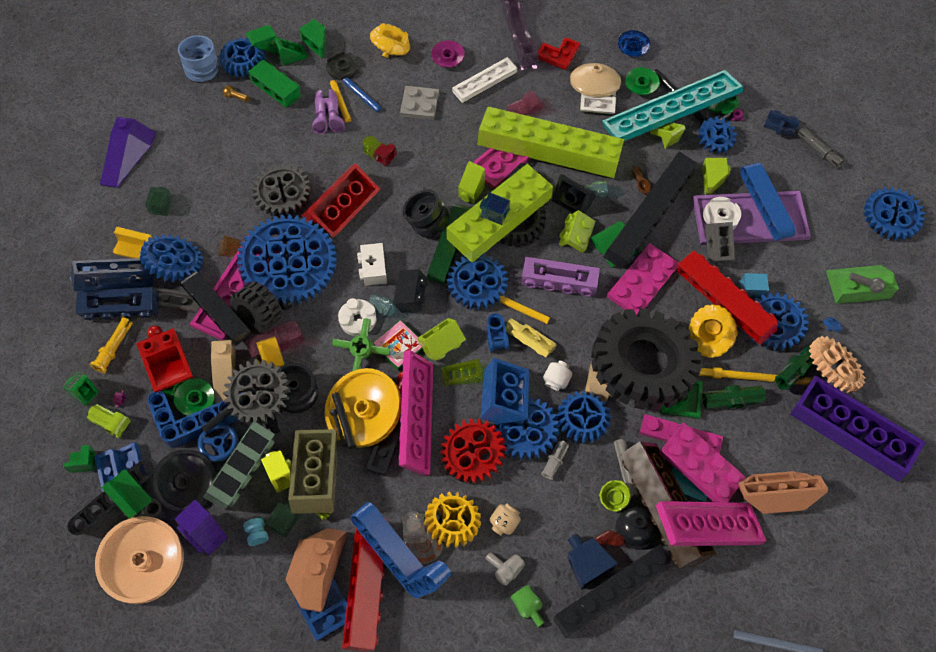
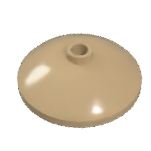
[570,63,621,97]

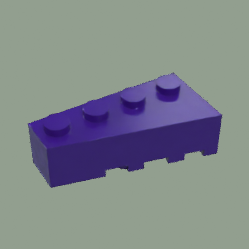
[175,500,228,555]

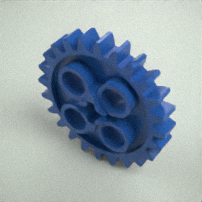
[863,187,925,241]
[140,234,203,282]
[447,254,508,311]
[752,292,809,351]
[494,397,559,461]

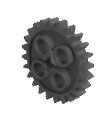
[252,164,312,217]
[223,359,290,425]

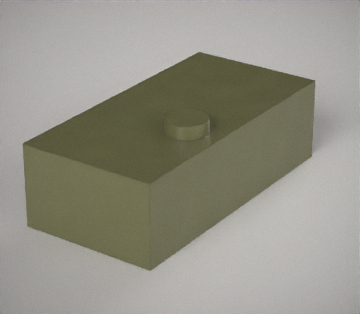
[288,429,338,514]

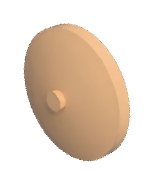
[95,516,184,604]

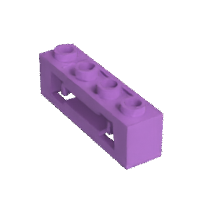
[521,257,600,297]

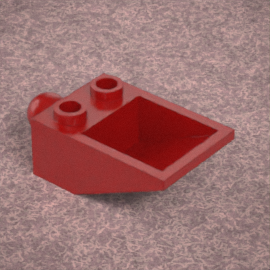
[136,325,193,393]

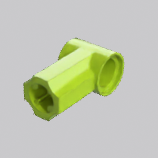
[87,404,131,438]

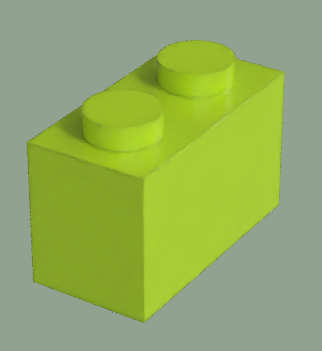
[417,318,466,361]

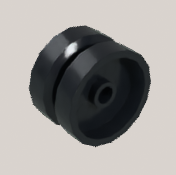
[402,189,450,237]
[272,363,318,413]

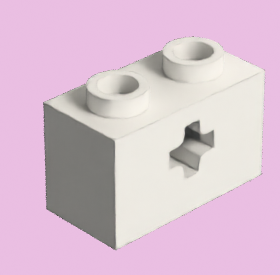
[357,243,387,286]

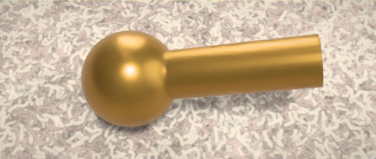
[222,85,250,102]

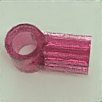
[507,91,544,115]

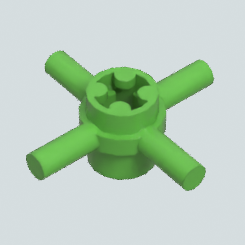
[332,318,391,371]

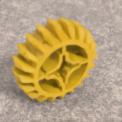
[424,491,481,548]

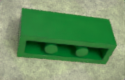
[248,60,301,108]

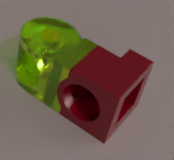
[362,136,397,167]

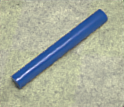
[343,78,382,113]

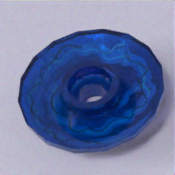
[617,30,650,57]

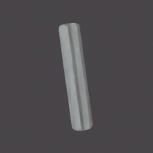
[614,439,640,498]

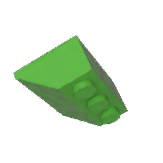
[826,265,899,304]

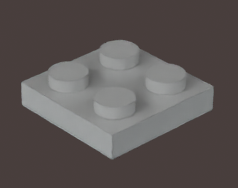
[400,86,439,120]

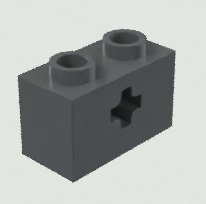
[706,222,735,261]

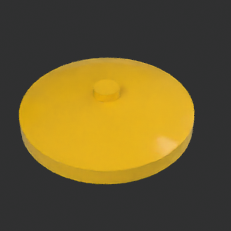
[325,368,402,448]

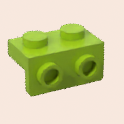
[559,210,596,253]

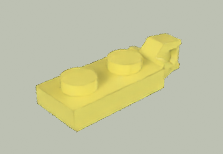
[505,318,557,357]

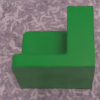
[64,445,95,473]

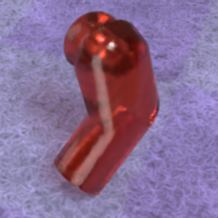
[594,530,624,546]

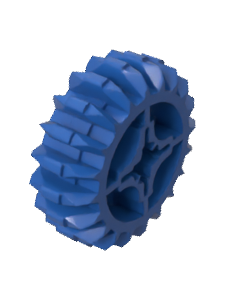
[219,37,266,79]
[557,390,611,444]

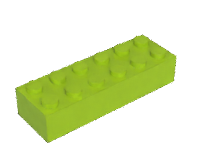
[447,164,553,263]

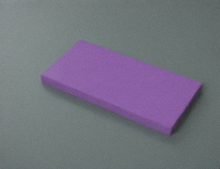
[693,191,811,245]

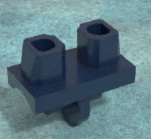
[763,110,800,137]

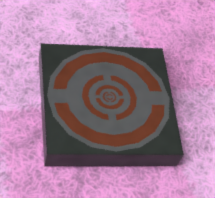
[402,516,447,567]

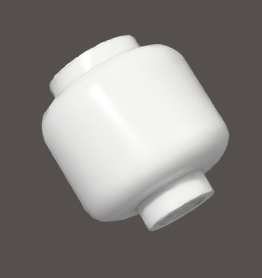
[543,360,572,391]

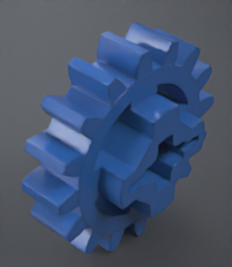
[698,116,737,154]

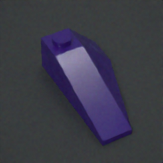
[100,117,156,188]

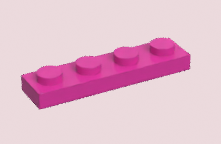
[639,414,723,454]

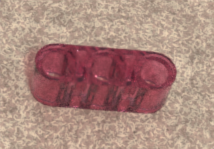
[245,321,305,361]

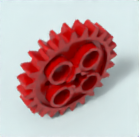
[440,418,507,484]

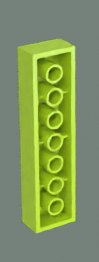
[477,107,624,178]

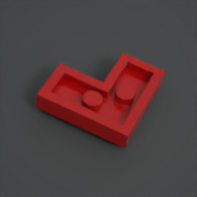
[536,37,580,70]

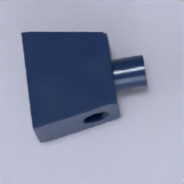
[567,533,617,589]

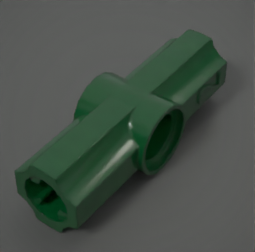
[774,345,814,390]
[702,385,766,410]

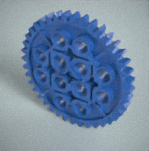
[237,215,337,306]

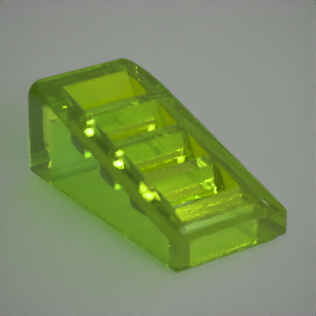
[441,359,484,386]

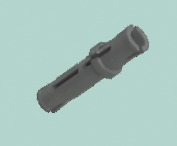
[797,127,844,169]

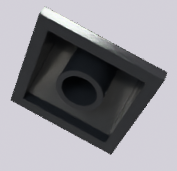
[552,174,596,214]

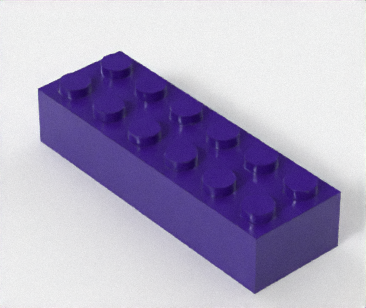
[790,375,926,482]

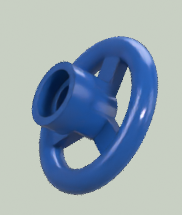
[198,423,239,462]

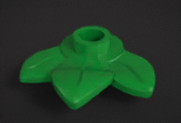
[707,95,740,114]

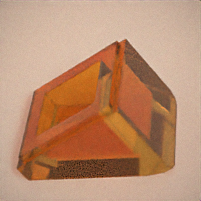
[218,235,242,257]

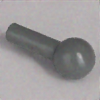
[849,273,885,293]

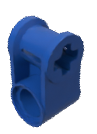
[486,313,509,352]

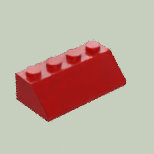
[301,163,380,239]

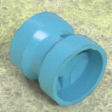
[243,518,269,546]

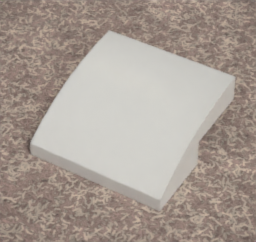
[580,92,616,114]

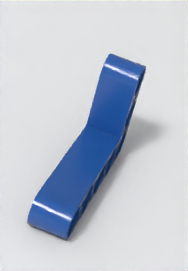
[147,391,250,448]
[351,502,451,598]

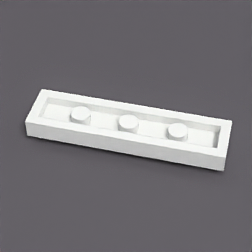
[452,57,517,103]

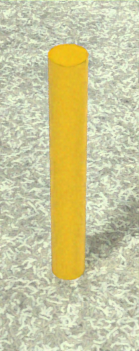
[330,80,351,123]
[499,295,550,324]

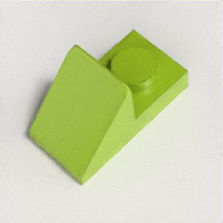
[650,122,685,149]

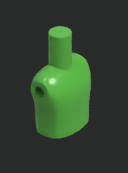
[510,585,545,627]

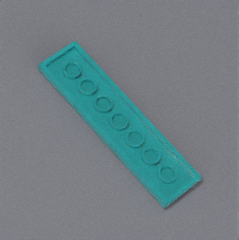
[602,70,743,142]

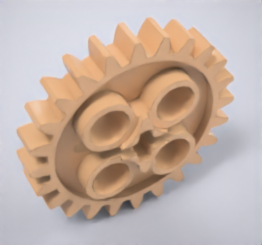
[809,336,865,393]

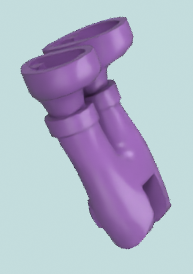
[312,89,345,134]

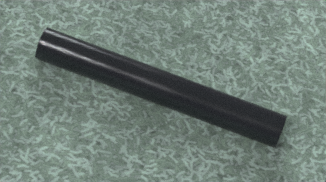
[332,392,356,449]

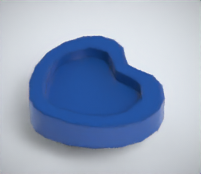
[823,317,843,333]

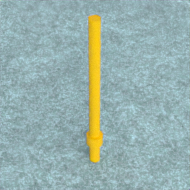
[699,367,813,385]

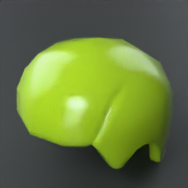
[599,480,632,512]

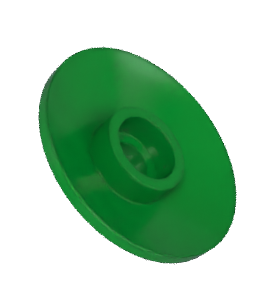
[625,67,660,95]
[174,379,215,416]

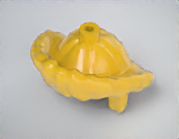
[370,23,410,58]
[689,304,738,358]

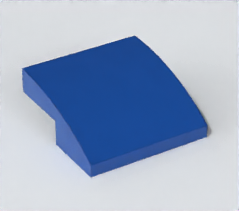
[95,442,146,492]
[295,579,347,641]

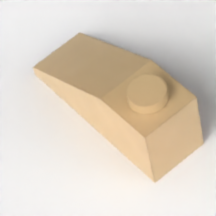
[211,340,236,404]

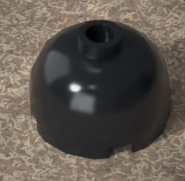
[615,506,658,550]

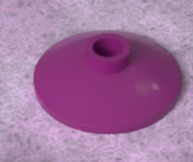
[431,40,465,68]

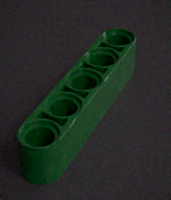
[427,204,471,284]

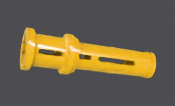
[90,318,133,374]

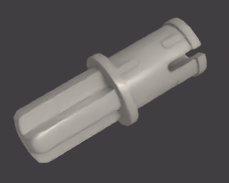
[541,441,569,480]

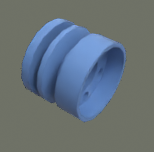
[178,35,220,82]

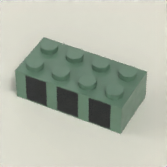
[203,421,275,510]

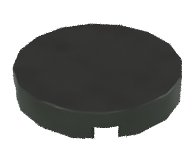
[326,51,359,80]

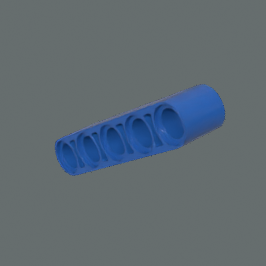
[740,162,796,241]

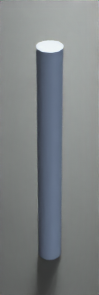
[733,630,823,652]

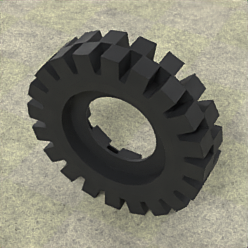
[591,308,702,410]

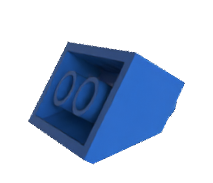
[481,358,529,424]

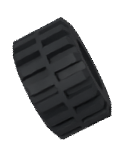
[230,282,282,335]

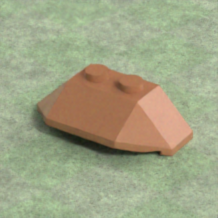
[739,471,828,514]
[285,528,348,613]

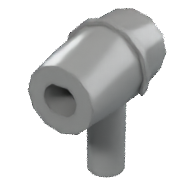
[486,552,525,585]

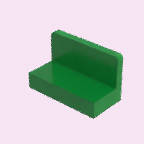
[101,470,152,519]

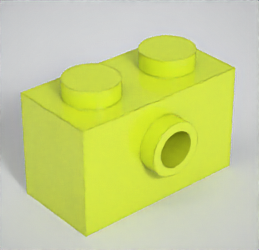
[261,450,292,493]

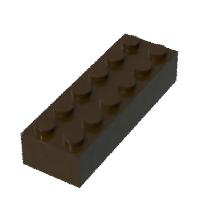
[620,442,717,568]

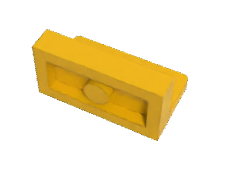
[113,227,153,258]
[256,337,285,380]

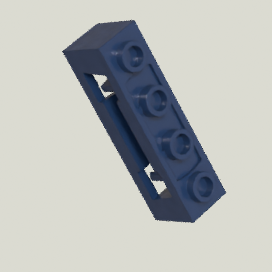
[71,258,154,291]
[76,287,159,320]

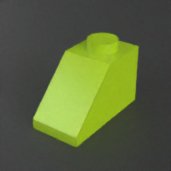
[702,158,731,195]
[458,161,485,204]

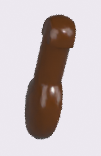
[632,167,652,195]

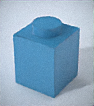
[738,273,769,299]

